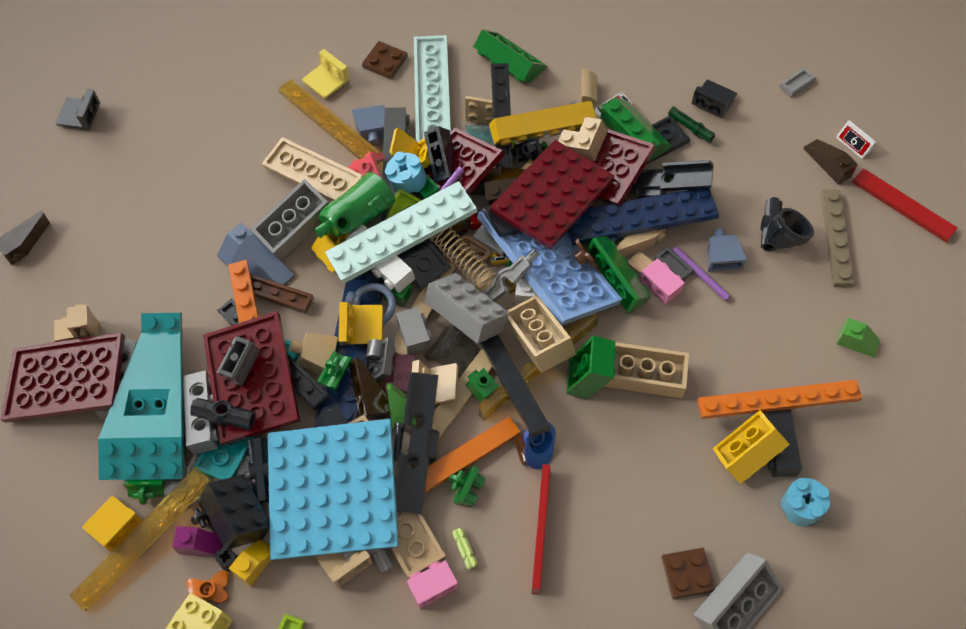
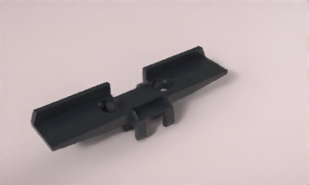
[629,160,714,199]
[393,372,440,514]

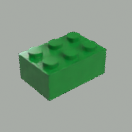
[566,335,617,400]

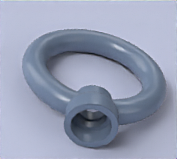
[345,283,396,325]

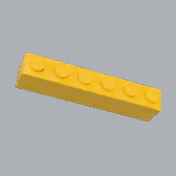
[489,101,596,146]

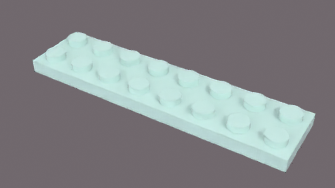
[414,35,451,142]
[325,181,477,284]

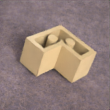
[558,117,607,162]
[54,304,100,342]

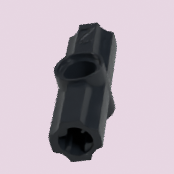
[760,197,783,252]
[190,397,256,430]
[248,438,269,503]

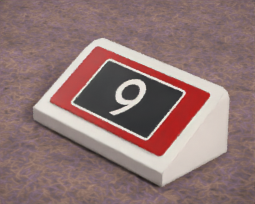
[836,121,876,159]

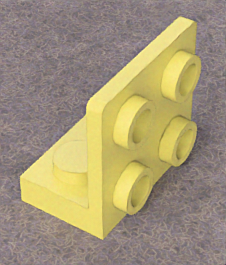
[302,49,349,99]
[166,593,233,629]

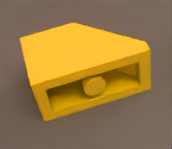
[229,539,271,587]

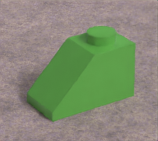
[837,318,880,358]
[387,383,419,428]

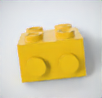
[390,127,430,168]

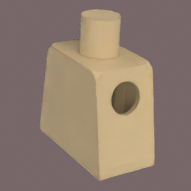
[288,333,338,375]

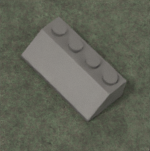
[693,552,783,629]

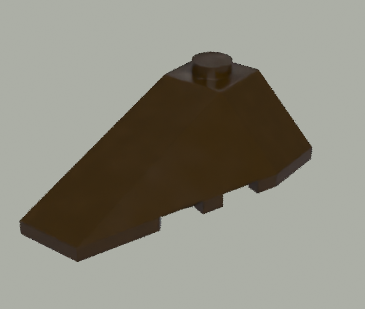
[484,167,526,205]

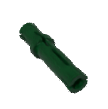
[668,106,716,143]

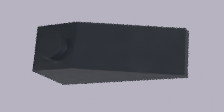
[424,126,454,183]

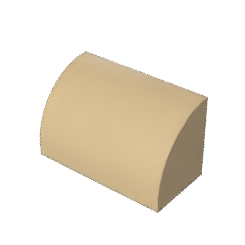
[581,69,598,110]

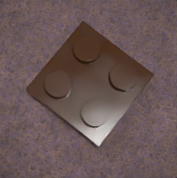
[362,41,408,79]
[661,547,715,599]

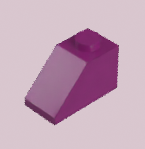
[172,526,223,557]

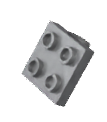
[366,337,395,383]

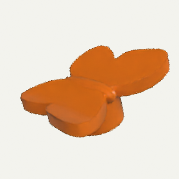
[186,570,229,603]

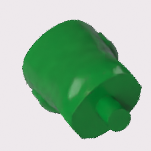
[314,172,395,238]

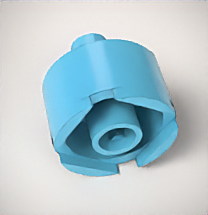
[385,152,427,194]
[781,478,830,527]

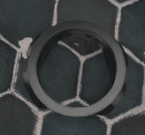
[767,208,814,249]

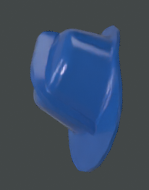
[523,422,556,470]

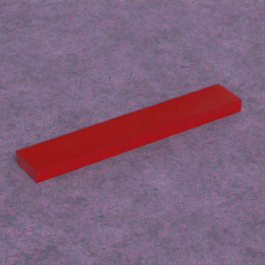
[852,168,958,242]
[531,464,551,595]

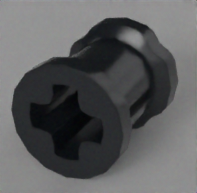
[216,548,238,572]

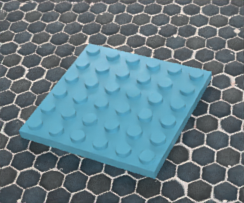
[268,419,399,560]

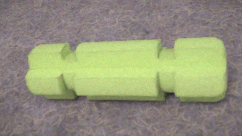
[453,528,478,569]

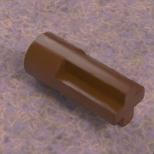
[513,434,527,465]

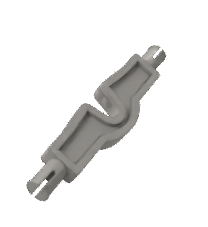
[483,249,540,302]

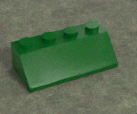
[473,29,547,83]
[600,98,672,163]
[587,236,651,314]

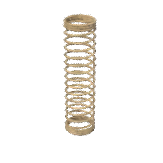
[430,227,497,291]

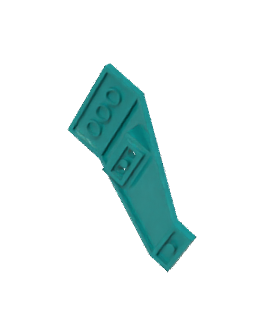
[98,313,184,480]

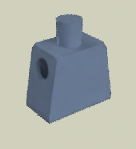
[352,105,385,146]
[707,228,746,272]

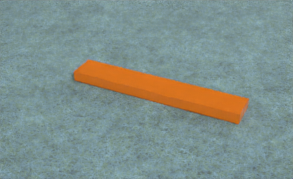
[424,417,521,494]

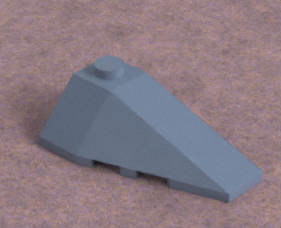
[217,223,295,285]

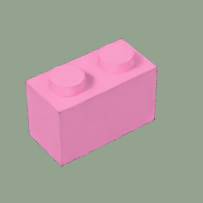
[639,258,685,305]
[407,560,458,609]

